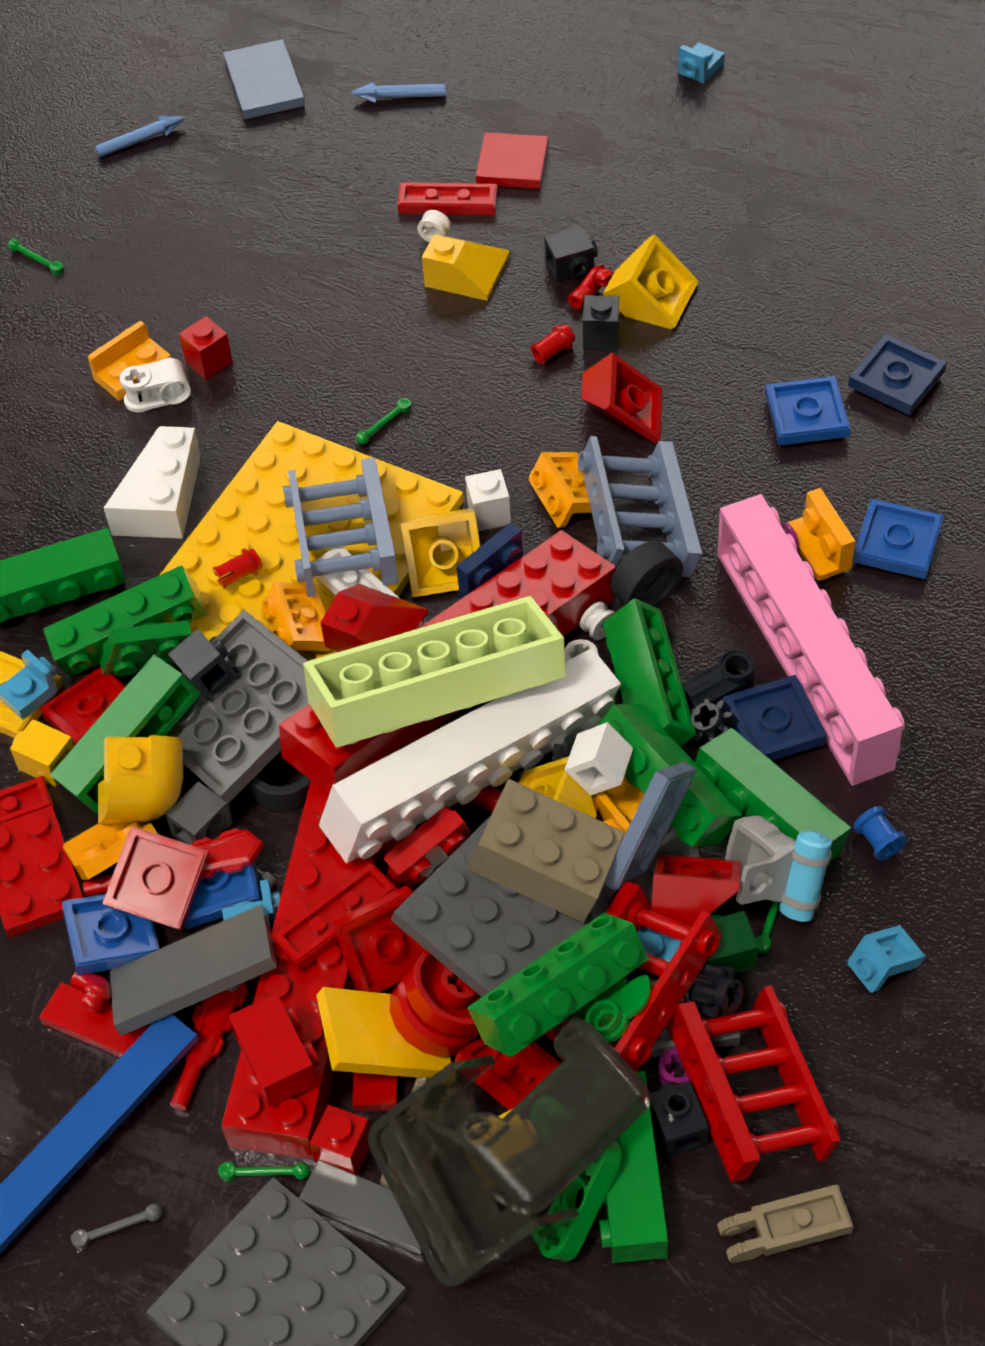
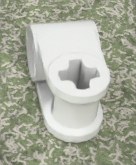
[120,358,191,413]

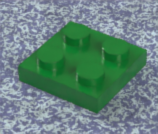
[100,620,192,677]

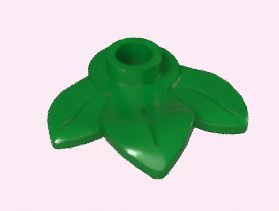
[570,975,651,1044]

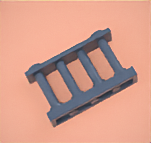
[577,436,702,577]
[283,458,398,597]

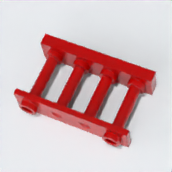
[545,881,722,1078]
[667,985,841,1183]

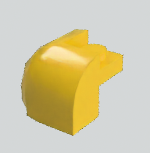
[98,735,183,824]

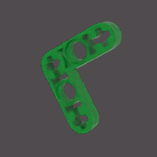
[529,1096,622,1262]

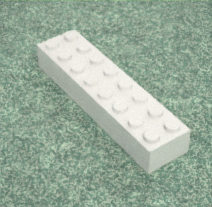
[319,648,621,864]

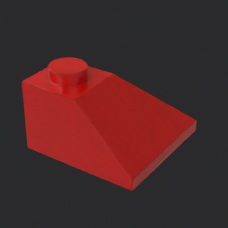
[581,353,662,444]
[320,584,428,652]
[651,854,741,927]

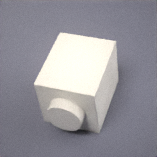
[465,469,511,531]
[564,722,633,796]

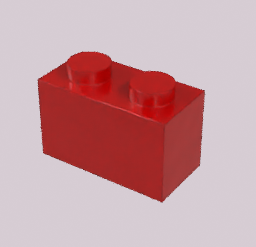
[229,993,320,1107]

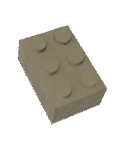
[467,779,624,923]

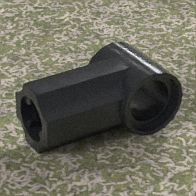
[682,649,754,714]

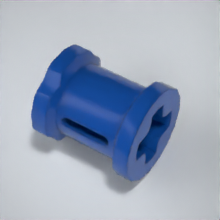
[853,806,907,861]

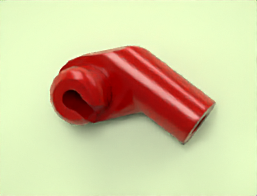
[568,265,613,309]
[71,972,111,1013]

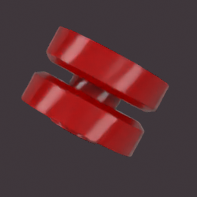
[390,950,481,1057]

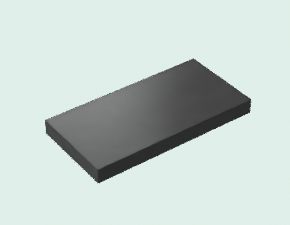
[110,904,277,1036]

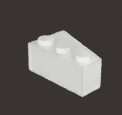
[104,426,201,539]

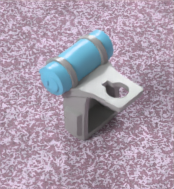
[725,815,832,922]

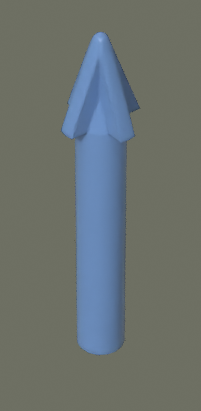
[351,81,445,103]
[95,116,185,158]

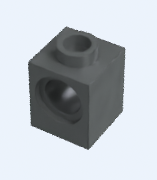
[165,781,233,845]

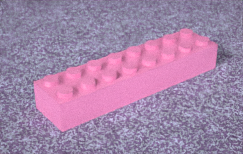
[717,494,905,786]

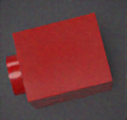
[179,316,233,380]
[310,1105,373,1176]

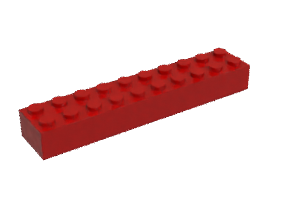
[279,530,617,794]
[221,781,385,1160]

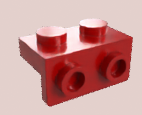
[384,806,472,888]
[454,1037,561,1117]

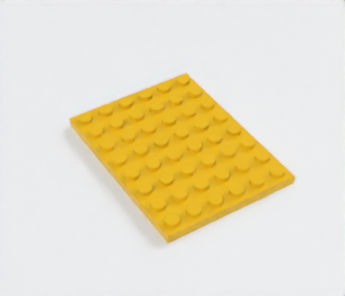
[160,421,464,661]

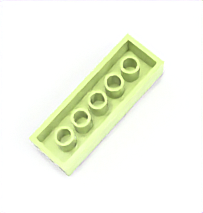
[303,596,566,748]

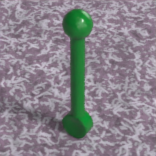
[8,239,64,275]
[355,398,411,445]
[755,901,780,954]
[218,1162,311,1182]

